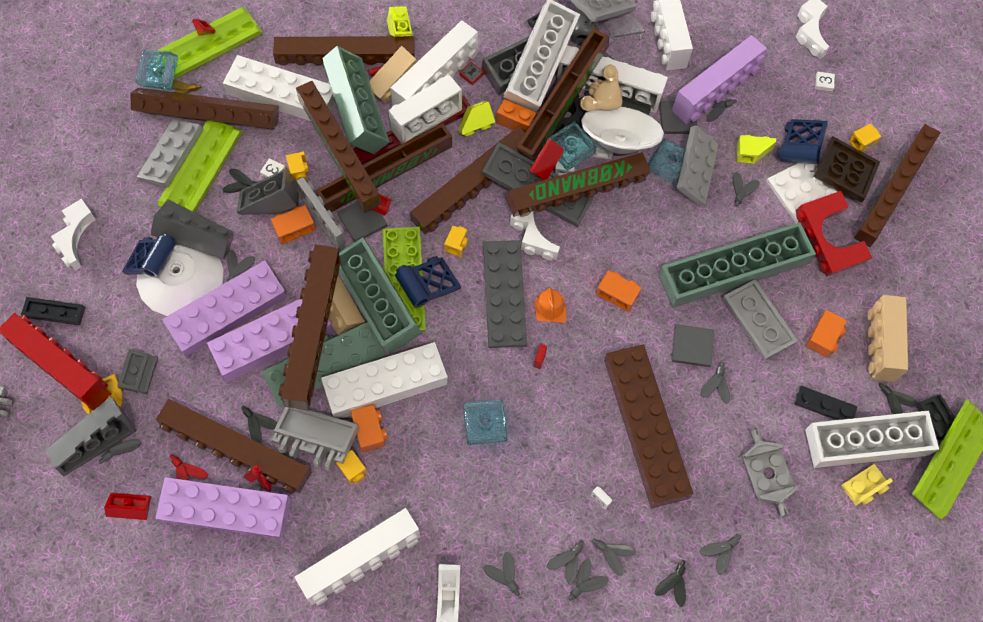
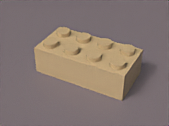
[868,295,908,382]

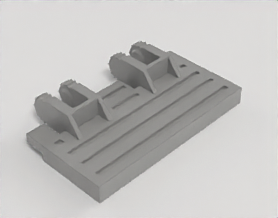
[271,407,359,470]

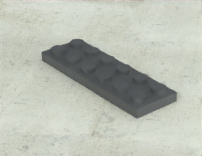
[481,142,594,227]
[483,240,527,348]

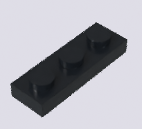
[21,297,85,325]
[794,386,858,420]

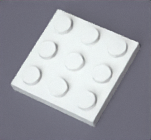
[766,163,838,223]

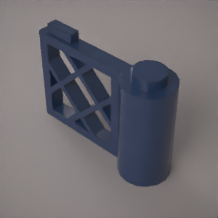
[777,119,828,164]
[122,234,176,278]
[395,256,461,308]

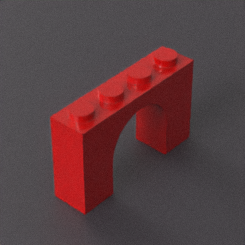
[795,191,872,277]

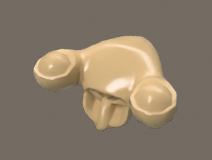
[579,64,623,111]

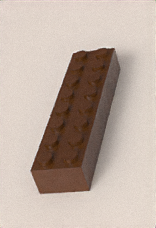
[279,244,341,411]
[604,344,694,509]

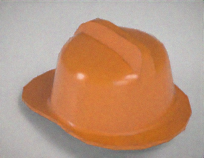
[535,288,567,323]

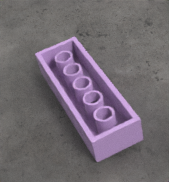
[672,35,767,124]
[162,260,287,357]
[207,299,333,383]
[155,477,291,539]

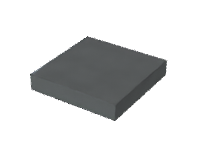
[660,101,698,134]
[337,202,388,242]
[672,324,714,367]

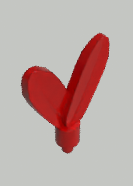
[170,454,208,481]
[244,465,272,492]

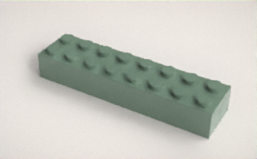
[659,222,816,308]

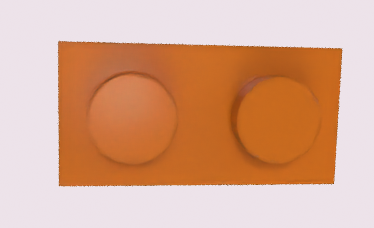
[496,99,537,133]
[271,205,316,245]
[596,270,642,312]
[806,310,847,357]
[351,404,388,453]

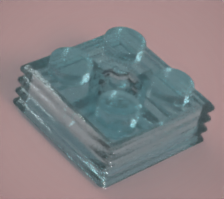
[136,49,178,90]
[546,122,597,171]
[648,138,686,186]
[464,400,507,445]

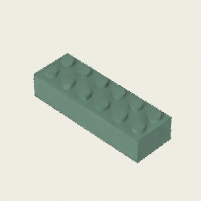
[322,46,389,154]
[339,237,422,354]

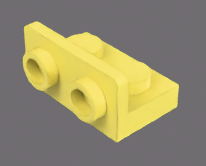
[841,464,893,506]

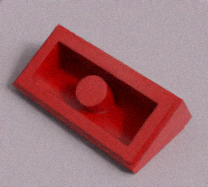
[530,139,564,180]
[104,493,151,520]

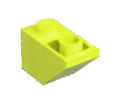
[387,6,412,37]
[457,101,495,136]
[737,135,776,164]

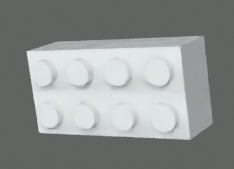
[651,0,693,70]
[389,75,462,144]

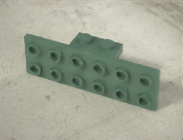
[262,321,385,406]

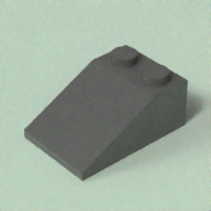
[237,168,299,215]

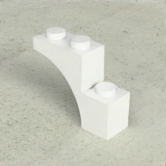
[796,0,830,59]
[51,199,96,271]
[510,211,560,260]

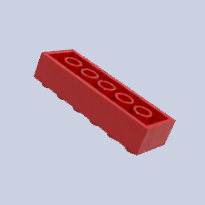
[0,312,111,411]

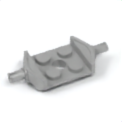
[742,429,798,517]

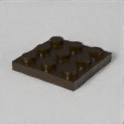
[813,136,880,203]

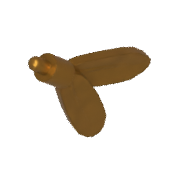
[164,80,202,94]

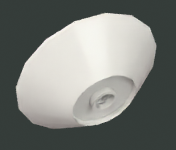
[581,107,664,154]
[136,244,224,316]

